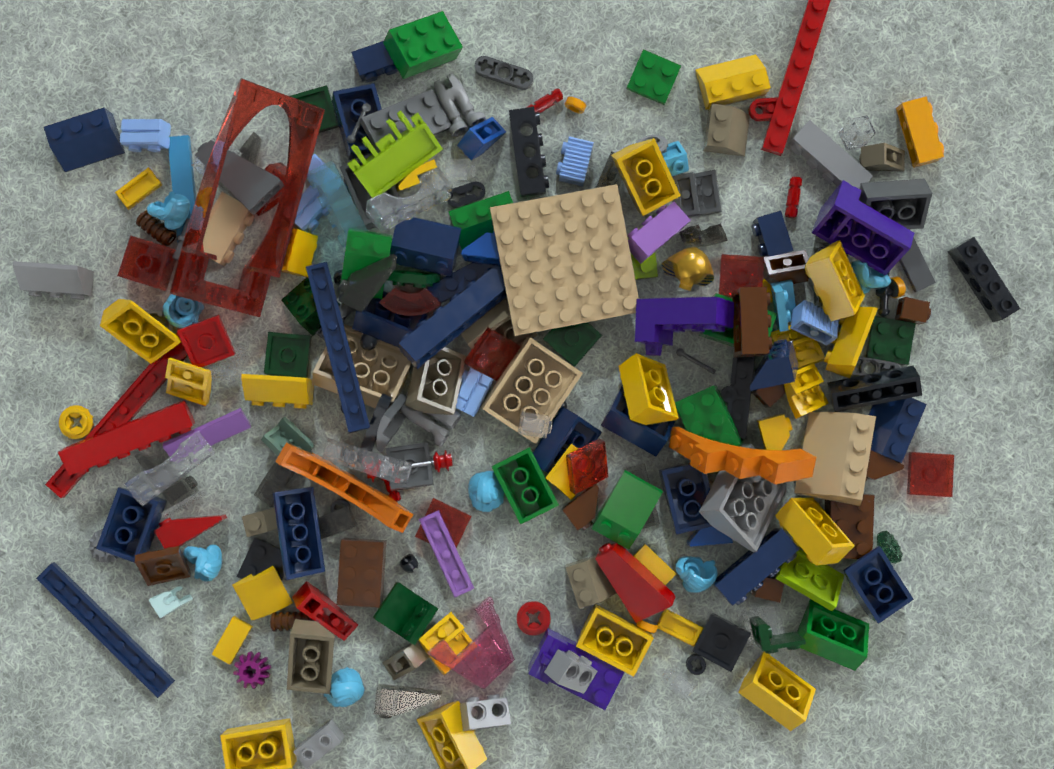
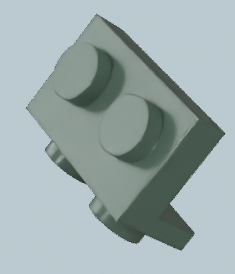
[261,417,315,456]

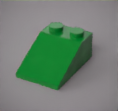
[339,228,392,299]
[591,470,663,549]

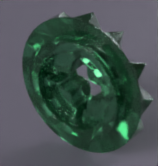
[877,530,903,564]

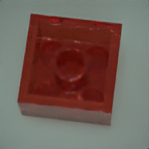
[117,235,176,292]

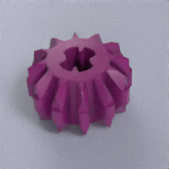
[233,651,271,689]

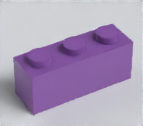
[627,202,691,264]

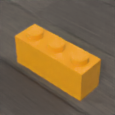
[896,96,944,168]

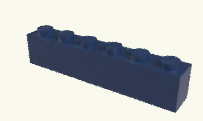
[399,264,507,369]

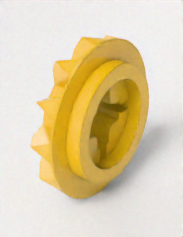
[59,405,94,439]

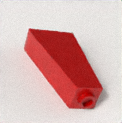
[595,542,676,623]

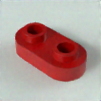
[748,97,778,122]

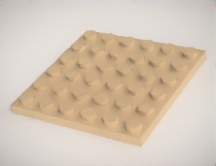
[490,184,639,336]

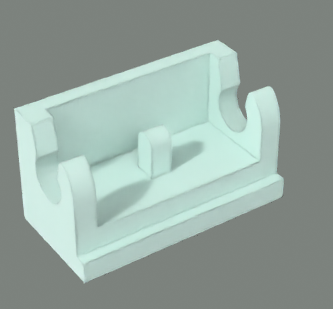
[149,586,193,618]

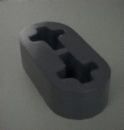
[447,181,486,208]

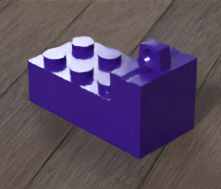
[812,180,915,276]
[635,297,734,356]
[528,628,625,710]

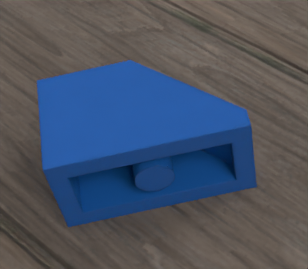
[457,117,506,160]
[461,232,501,266]
[687,526,733,547]

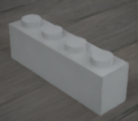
[788,120,873,189]

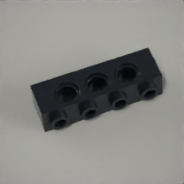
[509,107,549,197]
[947,237,1021,322]
[827,365,922,412]

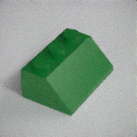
[448,191,513,250]
[491,447,559,525]
[797,599,869,671]

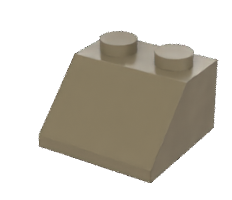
[703,104,750,157]
[565,555,617,609]

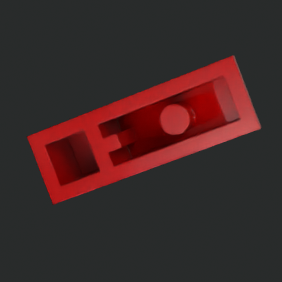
[154,514,227,549]
[292,581,358,641]

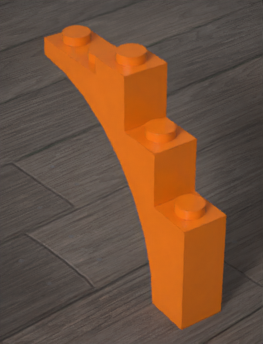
[669,426,817,485]
[275,442,414,533]

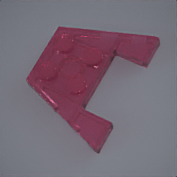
[427,597,515,689]

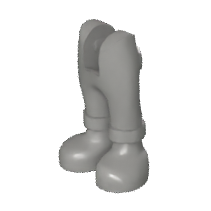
[434,73,486,137]
[400,391,462,447]

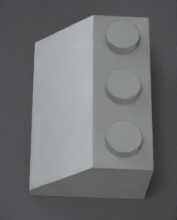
[13,261,94,300]

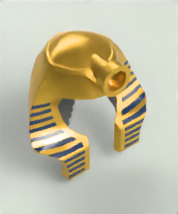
[662,246,714,291]

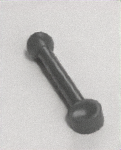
[347,103,371,144]
[676,348,716,374]

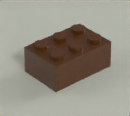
[732,287,772,357]
[824,493,875,559]
[336,538,387,608]

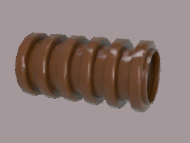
[136,210,176,247]
[270,611,312,632]

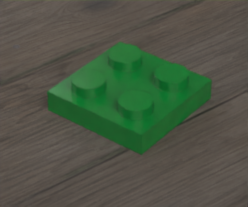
[626,49,682,105]

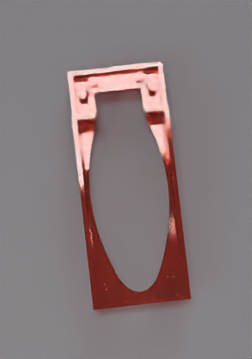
[170,78,325,317]

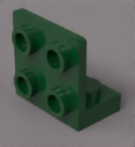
[281,277,341,336]
[373,582,439,646]
[749,616,806,654]

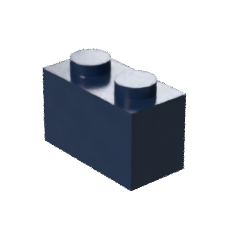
[351,41,398,82]
[752,210,794,257]

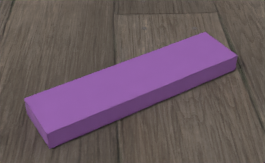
[163,408,251,463]
[419,510,474,598]

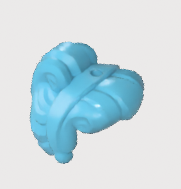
[146,191,190,230]
[851,260,891,294]
[163,287,204,328]
[468,471,504,512]
[183,545,223,581]
[675,556,718,593]
[323,667,365,707]

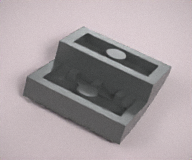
[673,170,722,217]
[377,393,407,452]

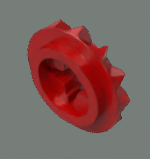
[517,601,551,636]

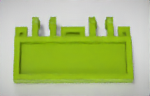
[347,111,443,200]

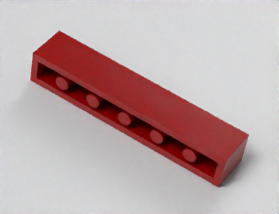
[58,400,195,476]

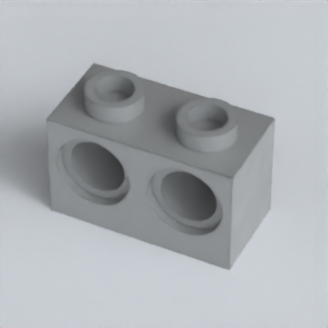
[544,649,598,694]
[460,694,511,732]
[293,719,345,769]

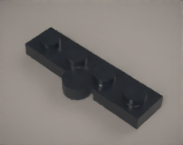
[721,355,756,439]

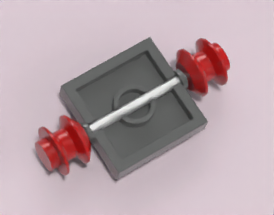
[366,442,453,491]

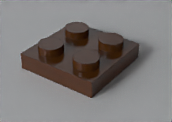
[135,546,191,586]

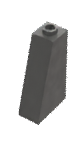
[195,140,285,215]

